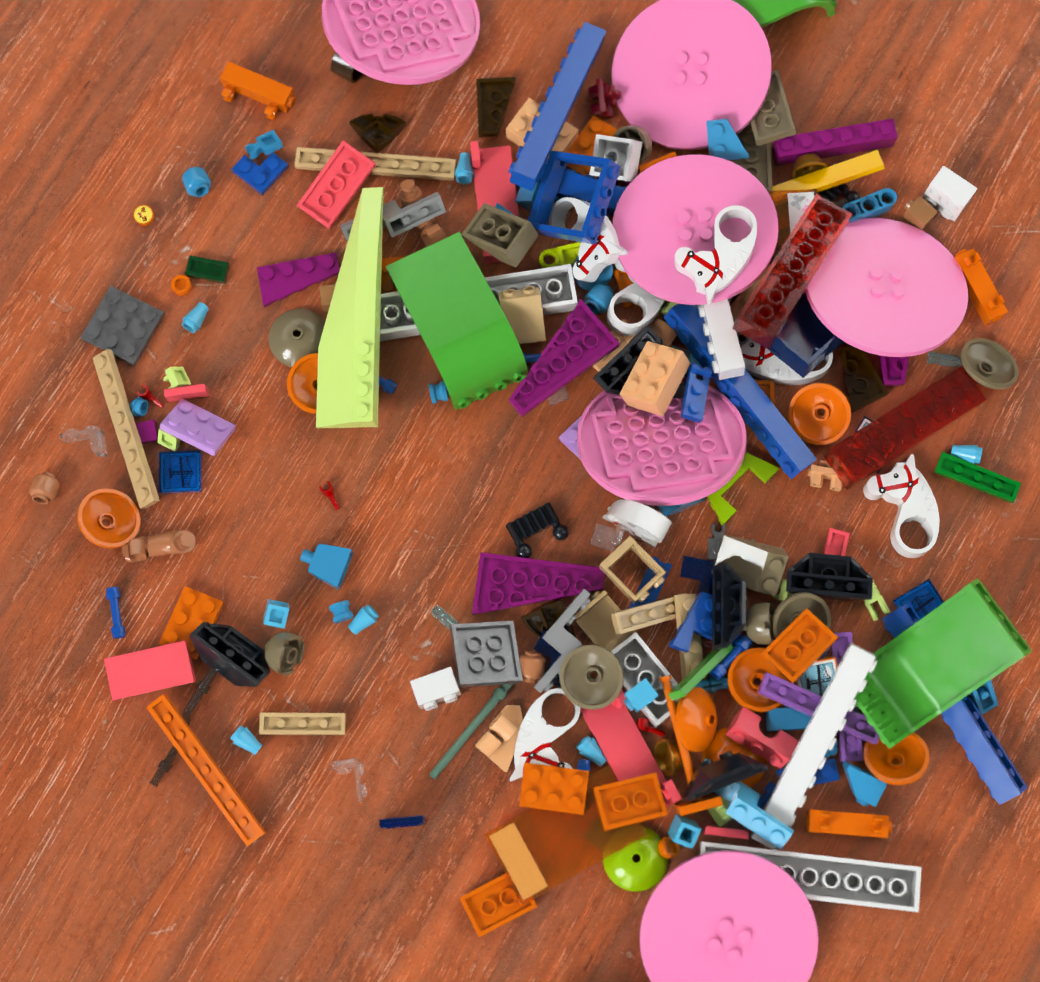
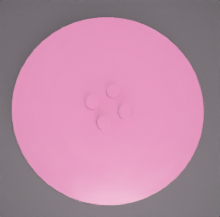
[322,0,480,85]
[612,0,772,150]
[613,155,778,305]
[804,218,968,357]
[577,376,747,506]
[640,850,818,982]

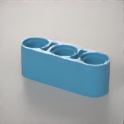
[838,188,897,224]
[765,708,811,732]

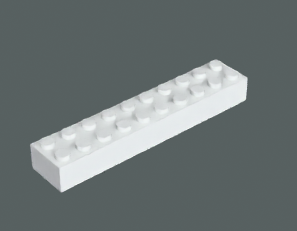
[380,264,578,341]
[698,842,922,912]

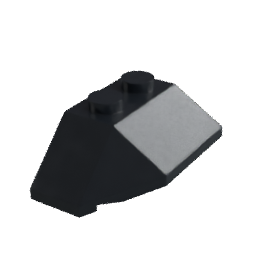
[593,326,662,395]
[786,553,873,601]
[712,563,747,651]
[189,622,270,687]
[683,751,769,802]

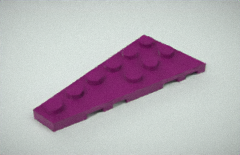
[509,299,620,417]
[472,552,605,616]

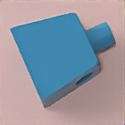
[300,544,354,590]

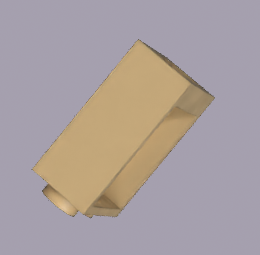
[599,536,666,604]

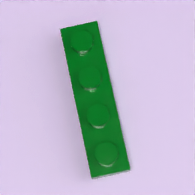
[934,452,1021,503]

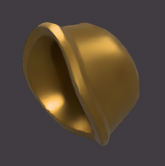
[792,153,827,179]
[653,739,684,777]

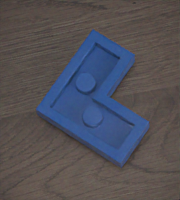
[231,152,289,196]

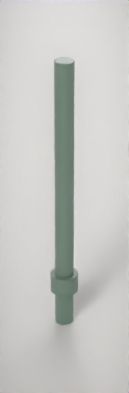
[429,684,513,779]

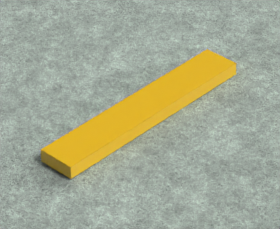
[770,150,884,207]

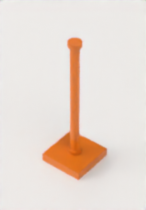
[658,675,723,816]

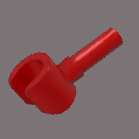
[136,385,164,408]
[319,481,340,510]
[636,718,665,737]

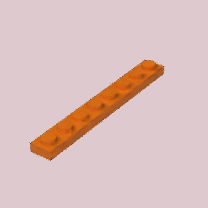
[146,694,266,846]

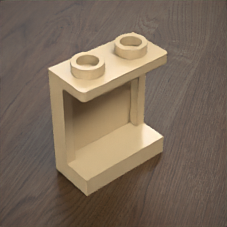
[498,286,546,344]
[574,590,638,651]

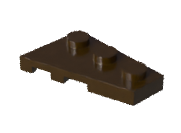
[476,77,516,137]
[839,345,889,413]

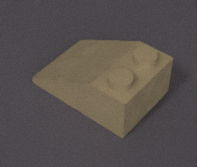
[461,203,539,267]
[712,534,788,596]

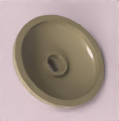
[268,308,325,367]
[960,338,1019,390]
[771,592,831,640]
[559,645,624,710]

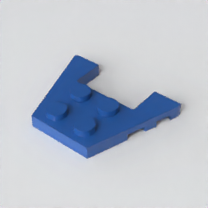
[669,592,741,669]

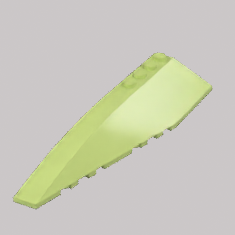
[316,187,383,428]

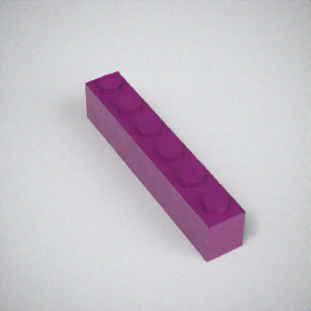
[772,118,898,166]

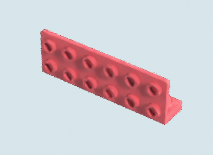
[470,141,524,264]
[580,690,682,807]

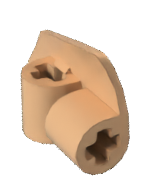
[475,705,523,772]

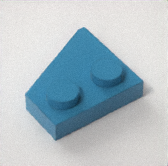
[706,118,749,160]

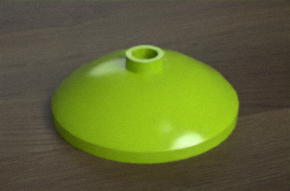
[603,825,668,892]

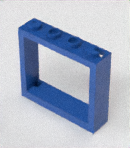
[528,150,621,245]

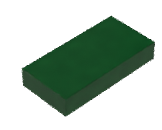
[185,255,230,284]

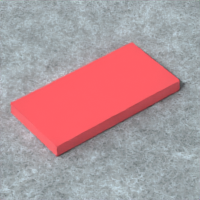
[297,140,376,230]
[104,640,196,701]

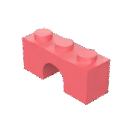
[726,706,798,769]

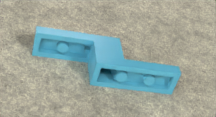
[699,758,794,850]

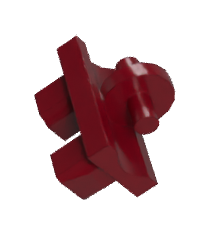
[588,78,622,119]

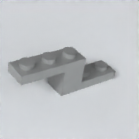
[340,192,446,242]
[534,589,591,693]

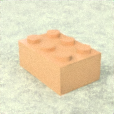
[506,98,578,164]
[620,341,691,416]

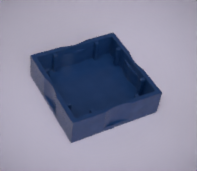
[741,267,844,378]

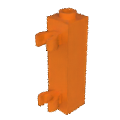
[220,61,296,121]
[954,248,1008,326]
[806,810,892,838]

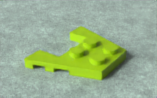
[707,452,779,525]

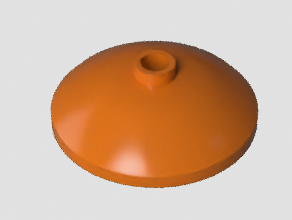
[287,353,318,414]
[788,383,851,445]
[77,489,140,548]
[727,648,791,712]
[676,687,717,752]
[702,727,767,788]
[863,732,930,785]

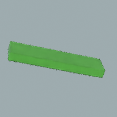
[668,644,733,700]

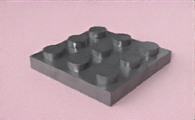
[81,286,165,366]
[450,621,523,688]

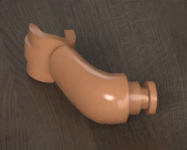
[400,179,447,247]
[122,530,196,562]

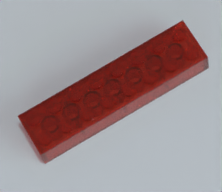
[732,194,852,349]
[823,366,987,490]

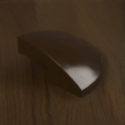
[350,114,406,153]
[521,598,577,639]

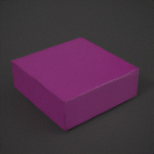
[136,420,158,444]

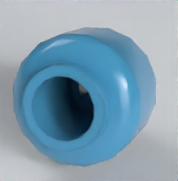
[182,167,211,197]
[585,284,614,314]

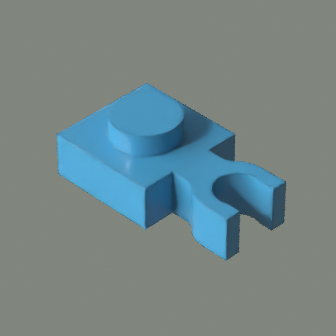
[245,130,283,160]

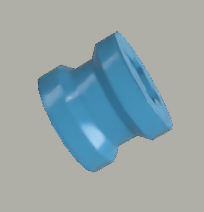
[428,381,448,404]
[329,600,354,623]

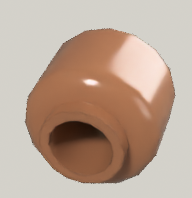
[29,472,60,504]
[519,651,546,683]

